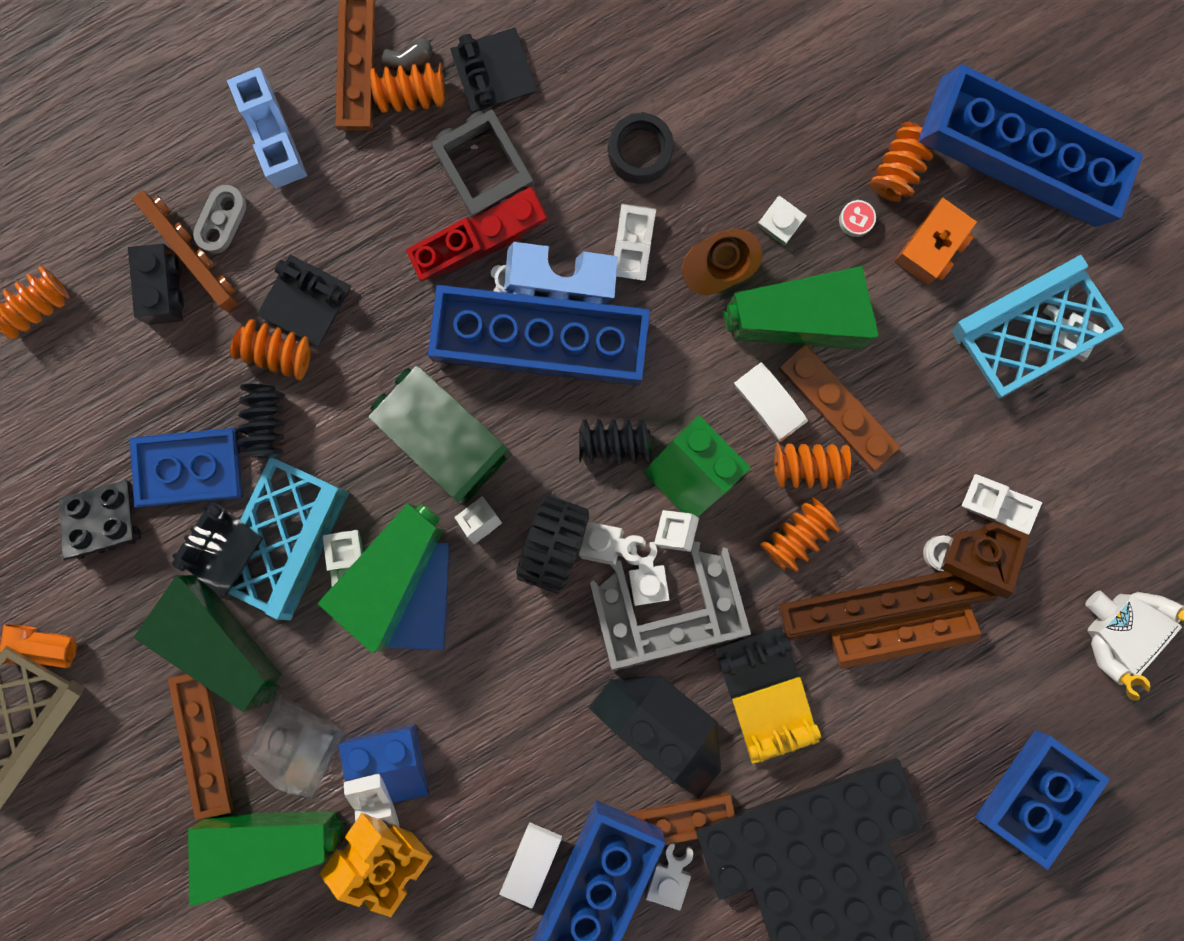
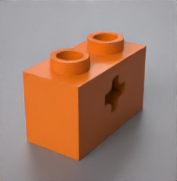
[894,197,977,285]

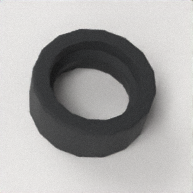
[608,112,674,184]

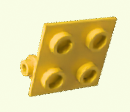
[732,677,821,764]

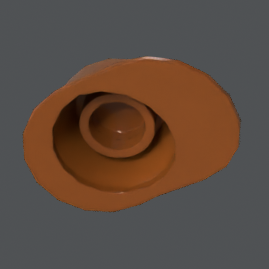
[681,228,763,295]

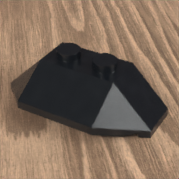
[588,675,721,798]

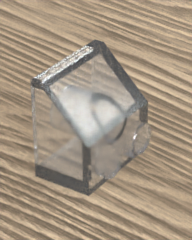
[245,695,344,798]

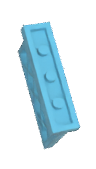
[951,255,1124,399]
[228,457,350,621]

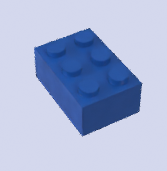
[974,730,1110,870]

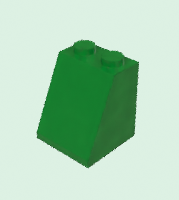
[643,415,751,517]

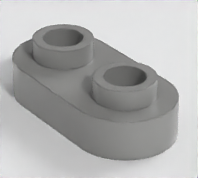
[193,185,246,254]

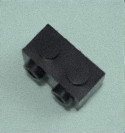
[128,243,184,325]

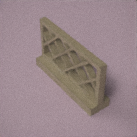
[0,645,85,809]

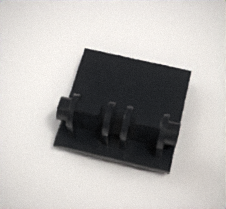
[450,27,537,113]
[257,254,352,347]
[59,479,141,561]
[172,501,263,598]
[714,626,799,705]

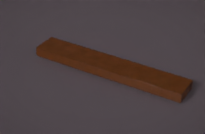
[778,571,998,641]

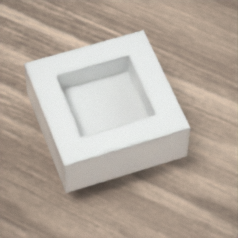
[757,196,807,246]
[455,496,502,544]
[654,510,699,552]

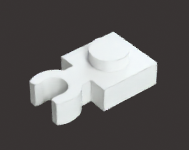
[1034,305,1105,362]
[579,522,646,565]
[629,542,669,606]
[646,843,693,911]

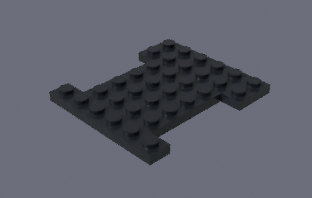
[694,758,923,941]

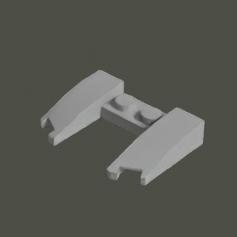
[590,541,751,672]

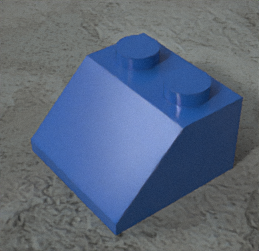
[338,724,429,803]

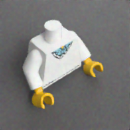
[1085,591,1184,701]

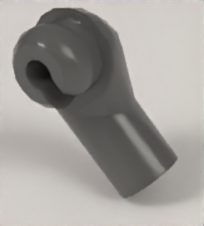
[382,38,432,73]

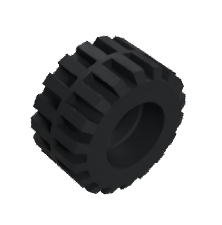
[516,494,589,594]

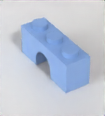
[227,67,307,189]
[504,242,618,304]

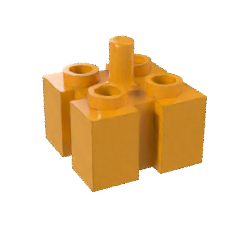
[319,813,433,917]

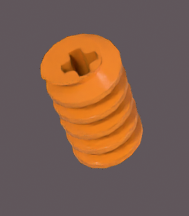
[370,62,446,113]
[869,122,934,202]
[0,265,70,340]
[230,319,311,381]
[774,443,851,489]
[760,496,841,572]

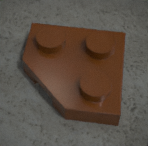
[941,521,1030,599]

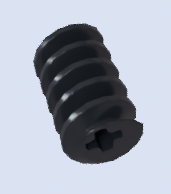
[237,384,286,458]
[579,419,651,464]

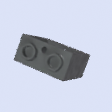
[431,109,535,218]

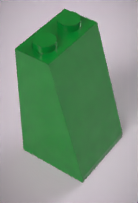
[723,266,879,349]
[317,503,443,654]
[188,810,344,906]

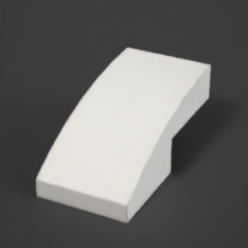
[614,204,656,281]
[734,362,808,442]
[961,474,1042,535]
[322,530,364,587]
[344,774,400,829]
[499,822,562,909]

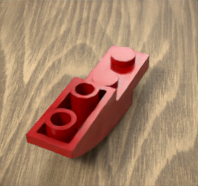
[406,187,549,282]

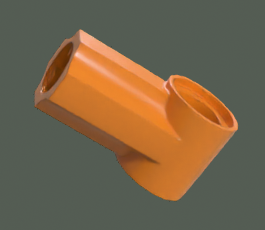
[0,624,77,668]

